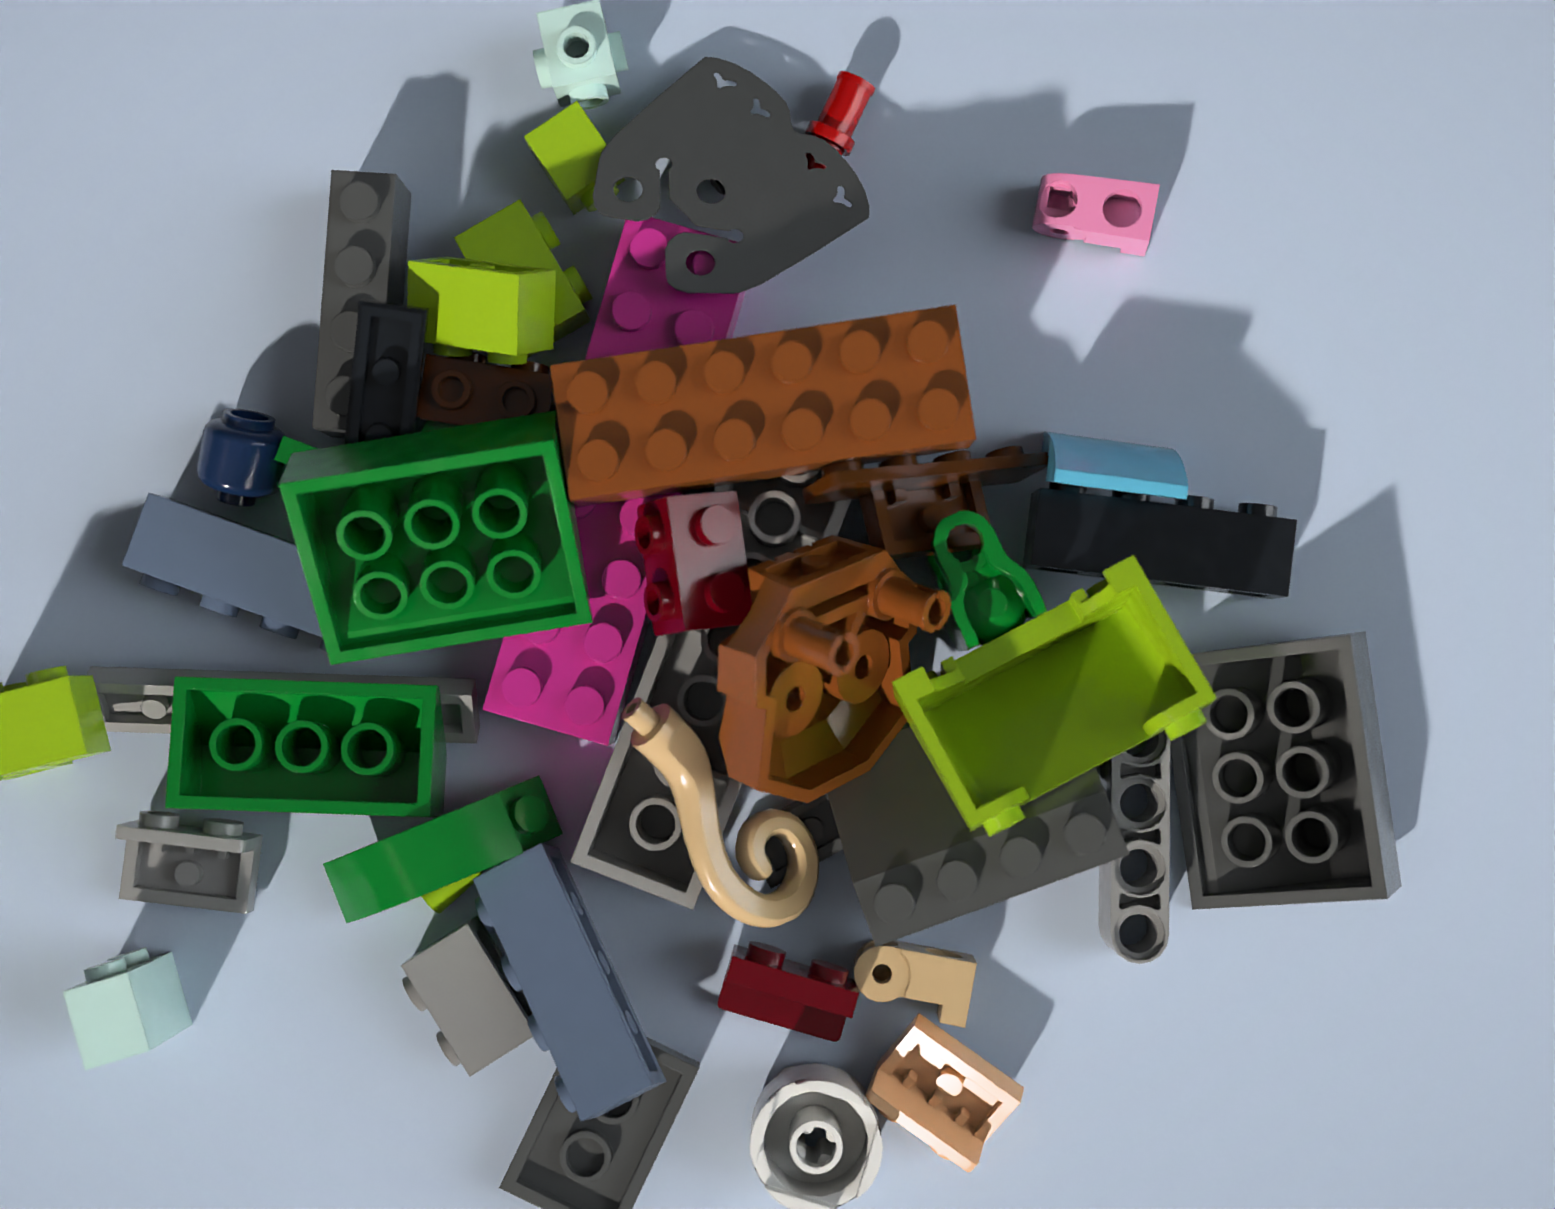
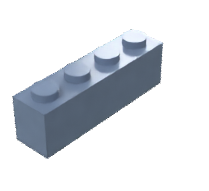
[122,492,327,652]
[473,843,666,1121]

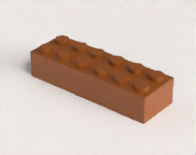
[550,304,977,507]

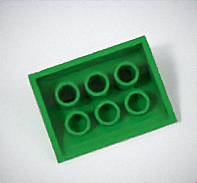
[279,410,593,665]

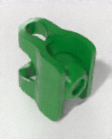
[924,510,1047,651]

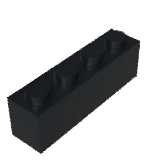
[1022,482,1297,599]

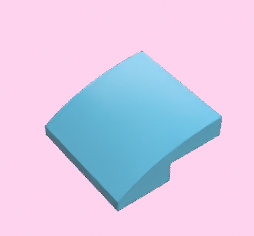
[1041,431,1189,499]

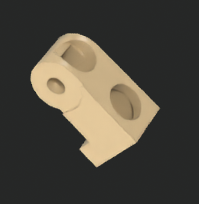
[854,940,977,1028]

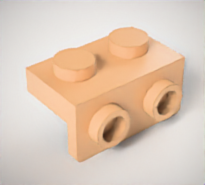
[865,1013,1024,1172]

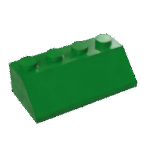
[165,676,447,817]

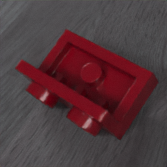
[635,491,752,636]
[718,941,859,1042]

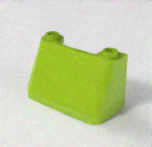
[892,555,1217,837]

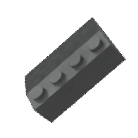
[1170,631,1402,910]
[827,727,1130,947]

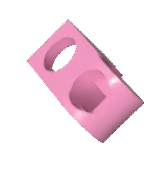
[1032,173,1160,256]

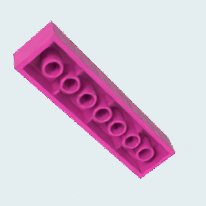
[482,217,746,746]

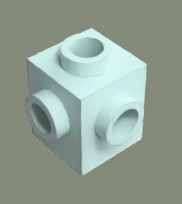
[533,0,629,110]

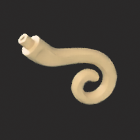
[622,697,819,928]

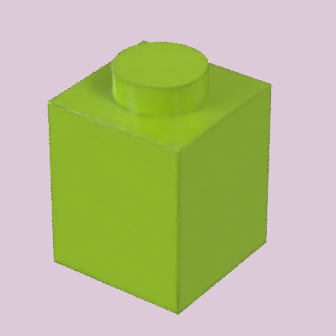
[524,101,625,215]

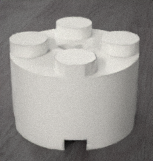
[750,1063,883,1209]

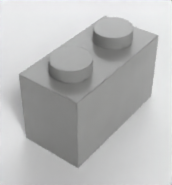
[401,915,533,1077]

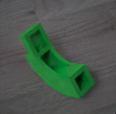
[323,775,563,923]

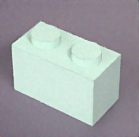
[63,947,193,1070]

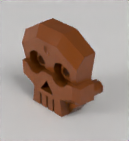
[717,535,951,803]

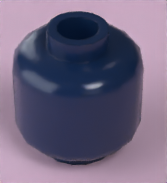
[197,409,287,507]

